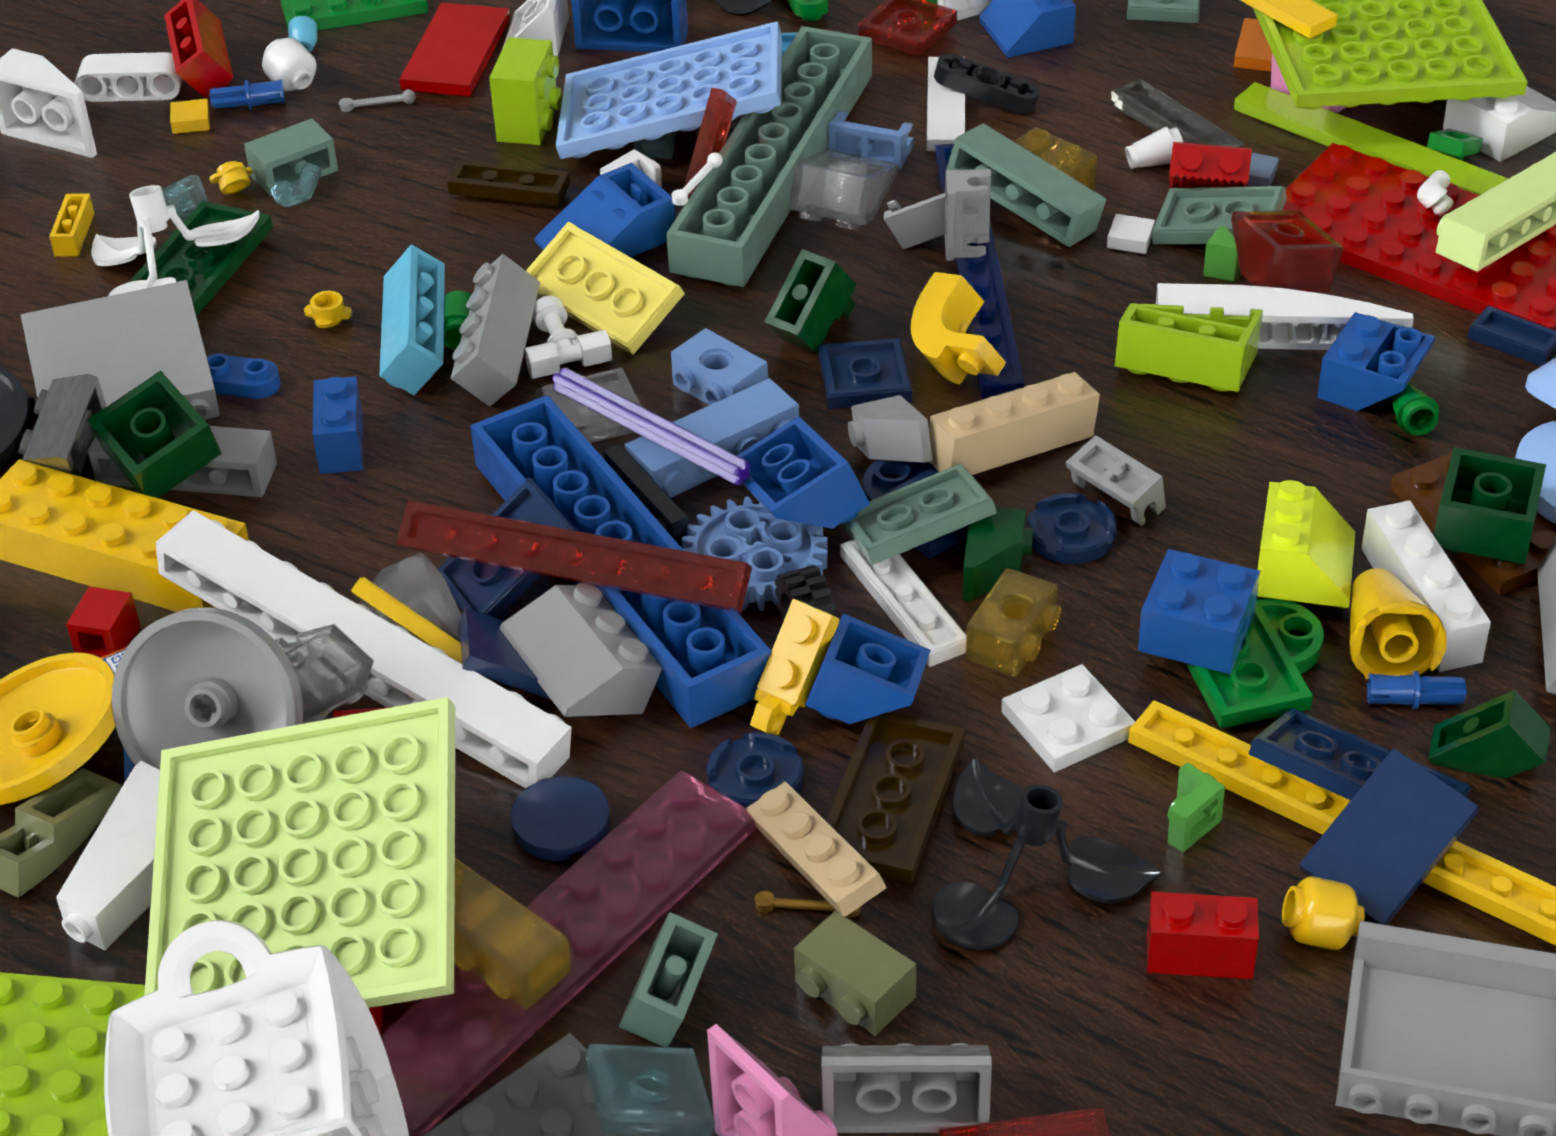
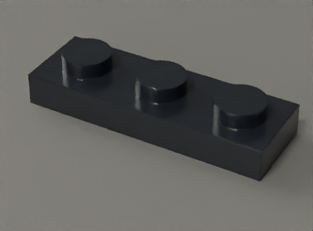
[604,444,688,548]

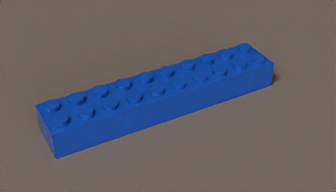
[470,395,771,728]

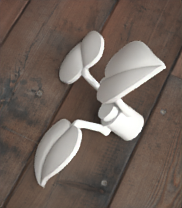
[91,185,260,296]

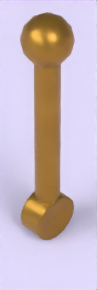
[755,891,861,918]

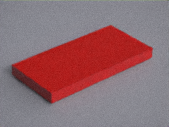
[399,3,510,97]

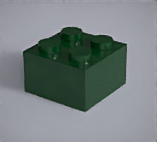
[87,370,222,498]
[1434,447,1546,564]

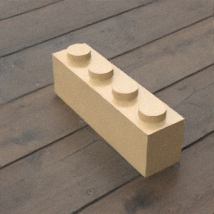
[929,372,1100,475]

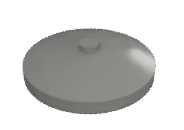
[112,608,303,770]

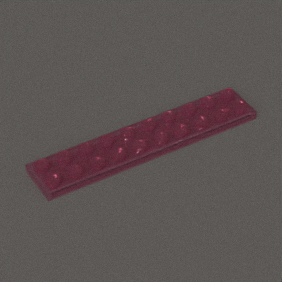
[380,770,757,1136]

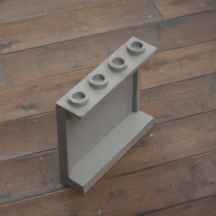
[20,280,220,438]
[1335,921,1556,1136]

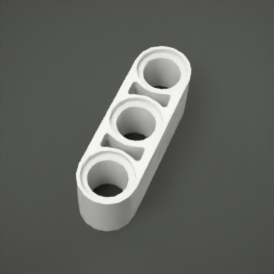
[74,52,183,102]

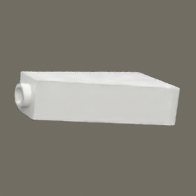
[56,761,160,950]

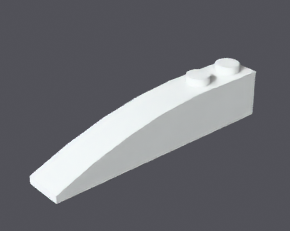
[1156,283,1414,350]

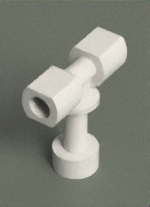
[524,296,612,379]

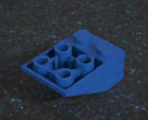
[535,163,675,257]

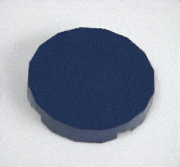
[1027,493,1117,564]
[706,732,804,814]
[510,776,611,862]

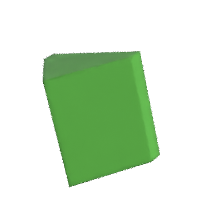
[1203,225,1244,282]

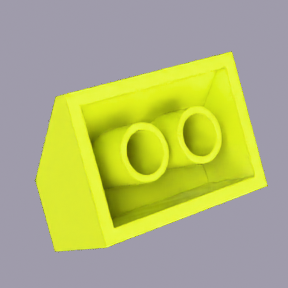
[1257,480,1355,608]

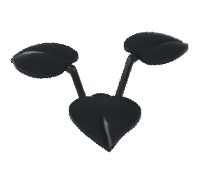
[932,758,1160,950]

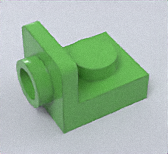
[1167,763,1225,852]

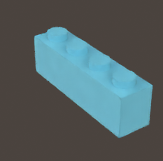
[379,244,445,395]

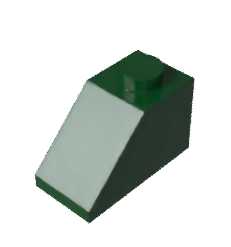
[963,507,1033,601]
[1428,690,1551,779]

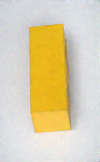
[49,194,95,256]

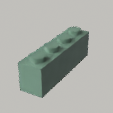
[947,123,1106,247]

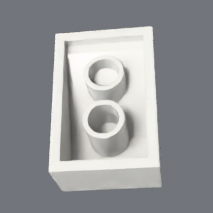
[0,48,97,158]
[1443,86,1556,162]

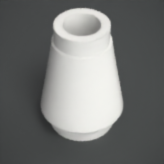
[1125,127,1183,169]

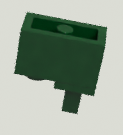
[764,249,857,354]

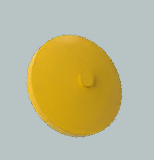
[0,653,115,805]

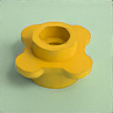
[209,161,253,194]
[304,291,352,328]

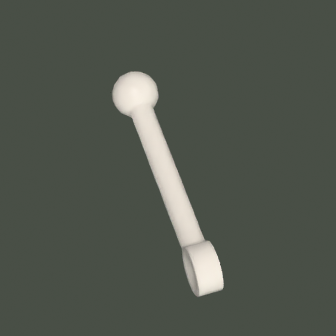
[672,152,723,206]

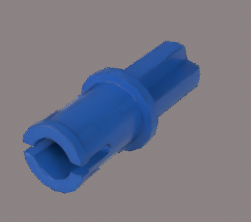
[210,80,285,110]
[1367,671,1467,709]

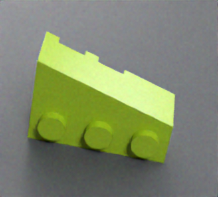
[1114,303,1263,392]

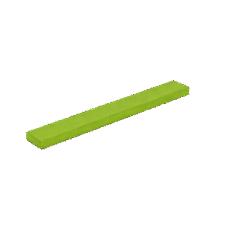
[1234,82,1508,195]

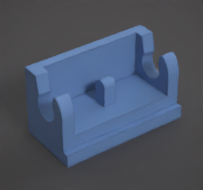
[828,111,914,169]

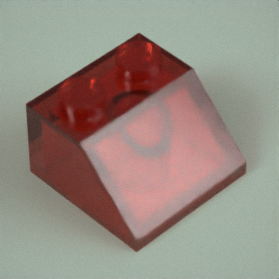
[1231,211,1344,292]

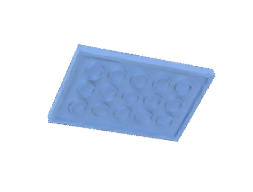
[556,21,782,159]

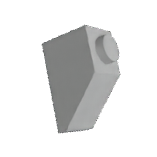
[848,395,933,462]

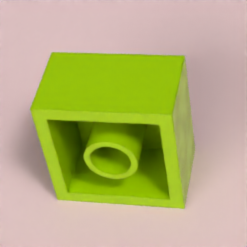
[489,37,562,145]

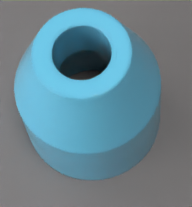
[288,16,317,52]

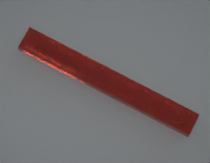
[396,500,752,613]

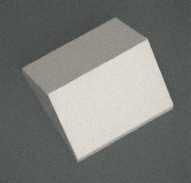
[502,0,569,56]

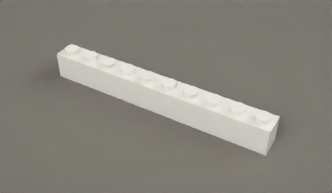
[156,510,572,789]

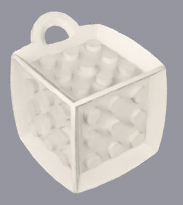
[104,920,409,1136]

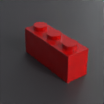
[164,0,234,99]

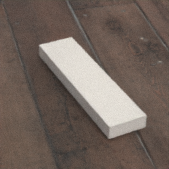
[927,57,965,151]
[840,540,970,667]

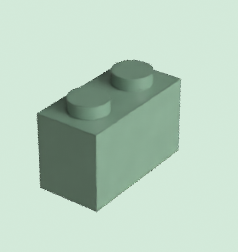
[244,118,338,196]
[618,912,718,1048]

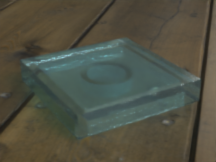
[585,1044,715,1136]

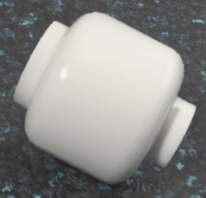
[262,38,317,92]

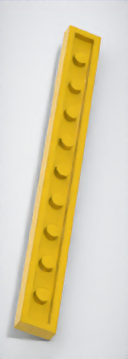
[1128,700,1556,946]

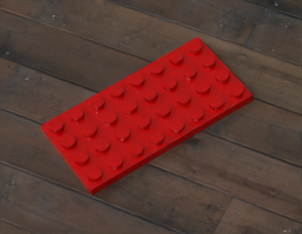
[1273,143,1556,331]

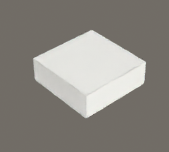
[1107,214,1155,254]

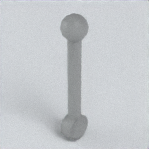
[339,90,416,112]

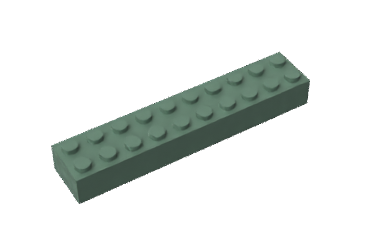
[666,26,872,287]

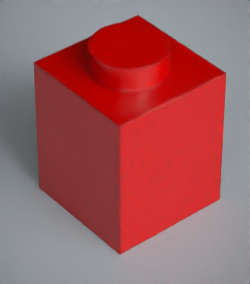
[66,586,140,658]

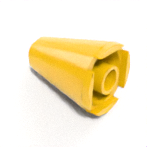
[1349,568,1447,680]

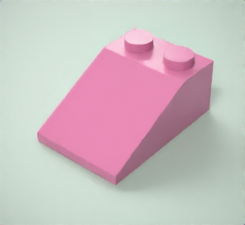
[707,1024,838,1136]

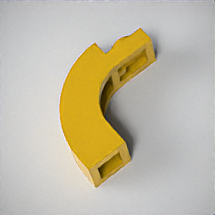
[911,272,1006,384]

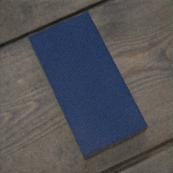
[1467,306,1556,366]

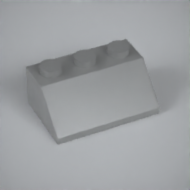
[500,583,662,717]
[821,1043,992,1133]

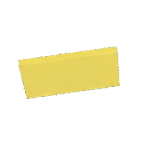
[526,222,685,355]

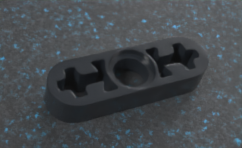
[934,54,1040,114]

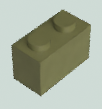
[794,910,916,1036]

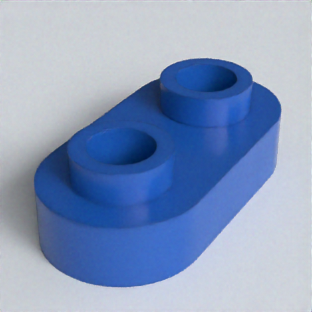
[207,354,281,399]

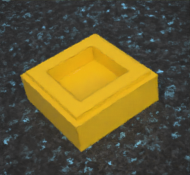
[170,99,210,134]

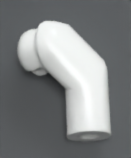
[1417,170,1453,215]

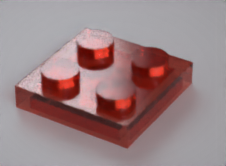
[858,0,957,56]

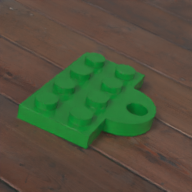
[1186,599,1324,729]

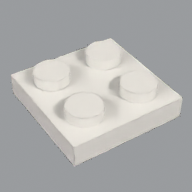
[1002,664,1135,772]

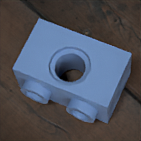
[671,328,768,405]

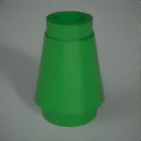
[1390,381,1439,436]

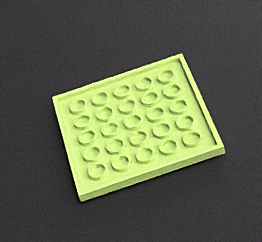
[144,697,455,1008]

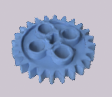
[681,496,828,611]

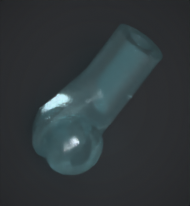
[271,163,322,207]

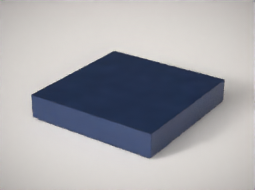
[818,338,912,409]
[459,608,550,699]

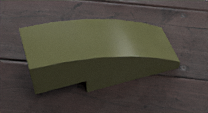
[0,768,121,898]

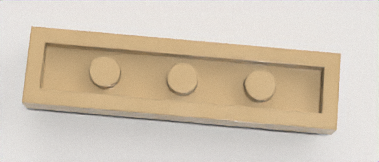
[745,782,886,917]

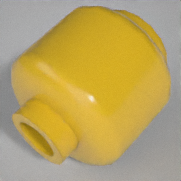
[1282,877,1365,950]

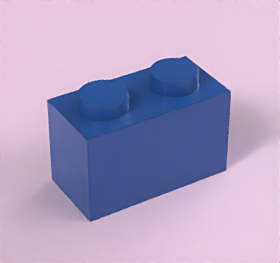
[312,376,363,474]

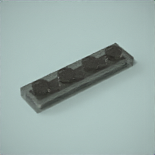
[1111,78,1244,148]

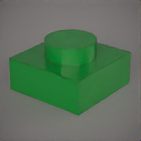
[1427,128,1483,161]

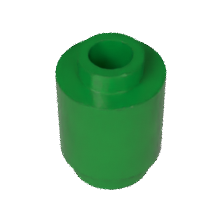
[444,291,472,350]

